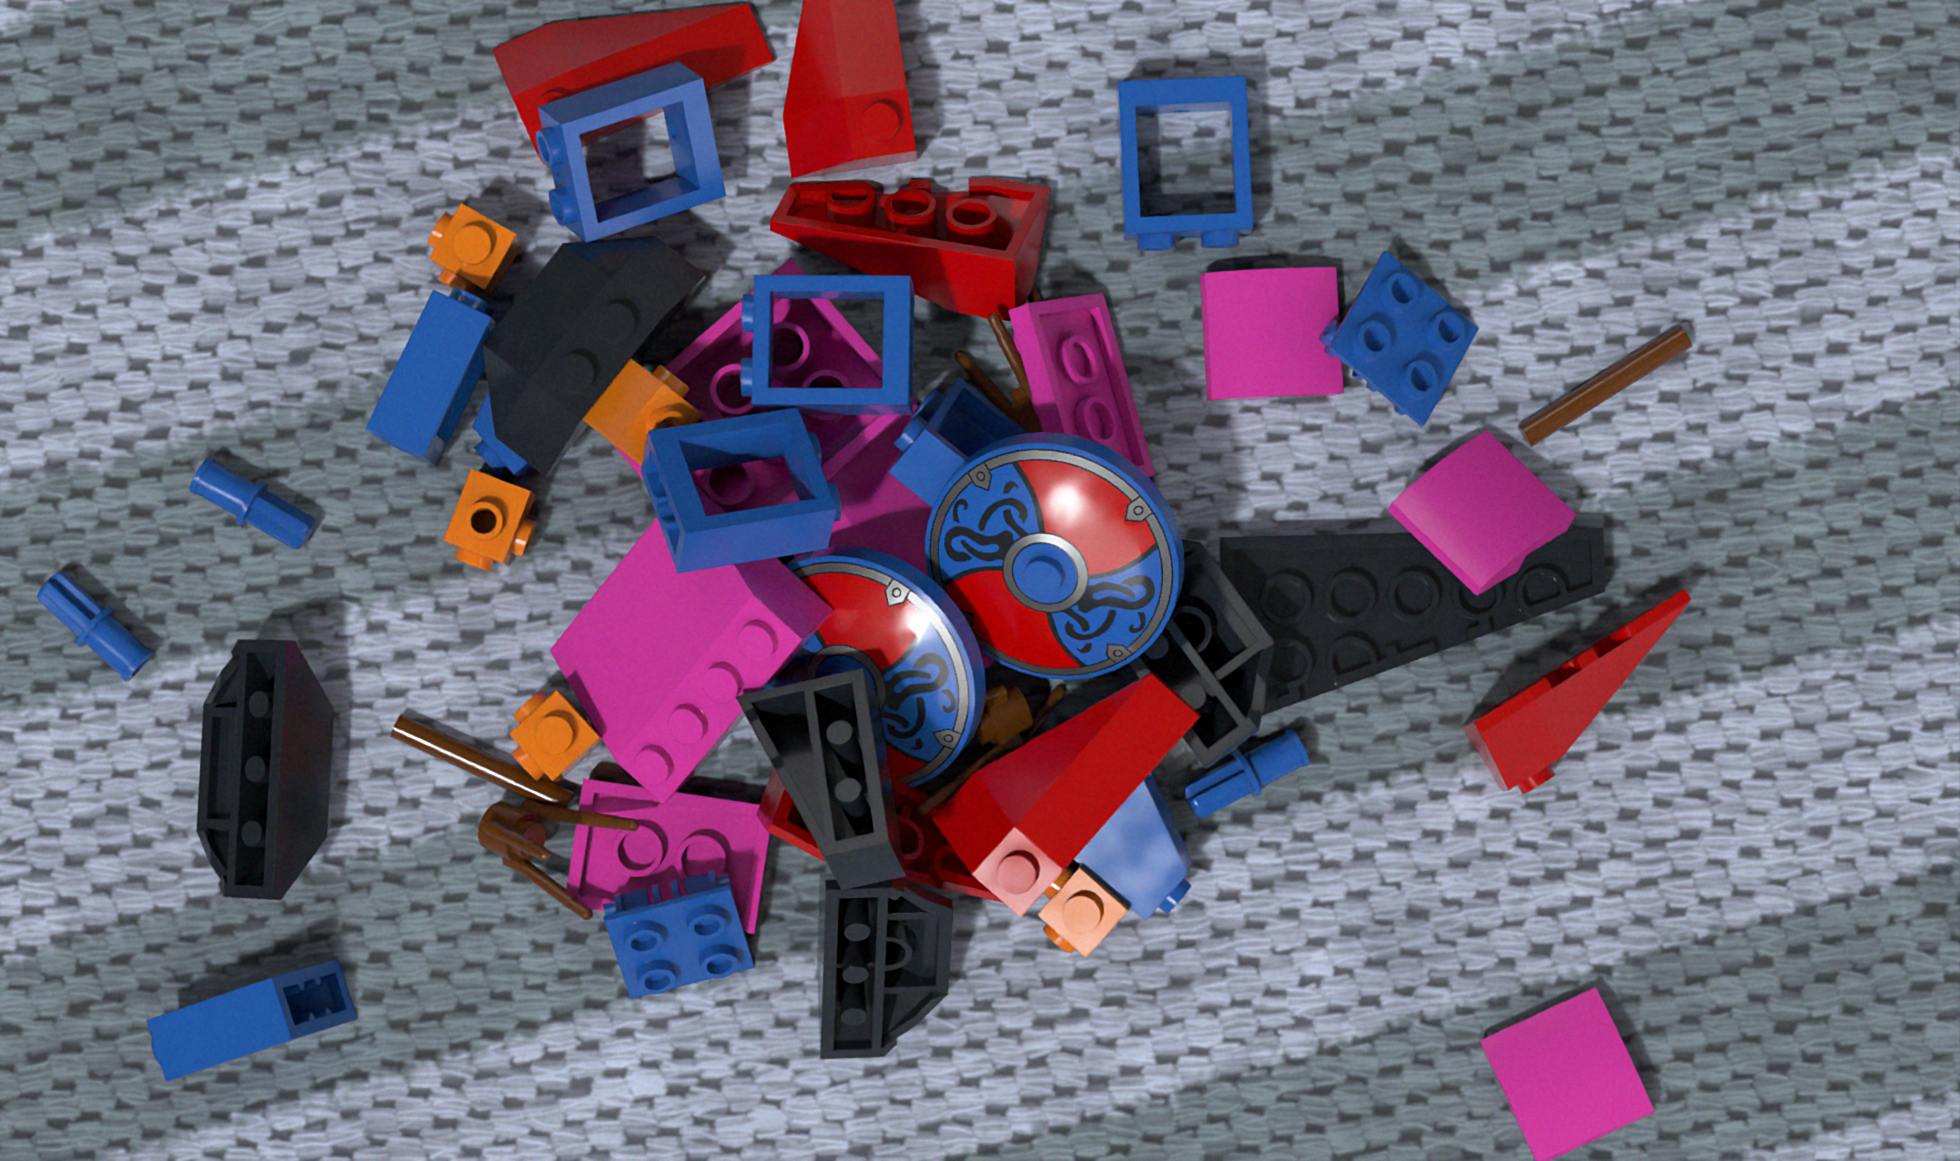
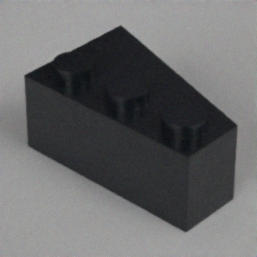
[736,668,906,890]

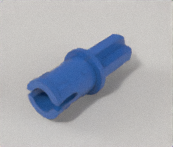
[189,456,315,550]
[37,572,154,682]
[1183,728,1310,818]

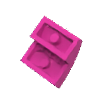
[1199,267,1344,401]
[1388,430,1576,596]
[1480,987,1654,1161]

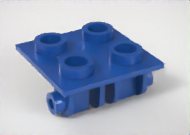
[1319,251,1479,427]
[603,870,755,999]

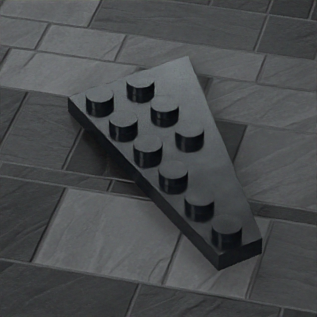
[1219,528,1605,716]

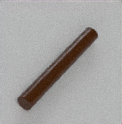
[1518,325,1692,447]
[390,714,575,809]

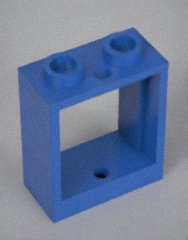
[536,61,726,243]
[1116,76,1253,251]
[740,275,915,415]
[365,287,498,467]
[889,377,1028,508]
[641,407,841,574]

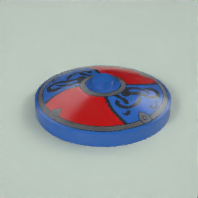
[925,432,1185,680]
[767,545,986,787]

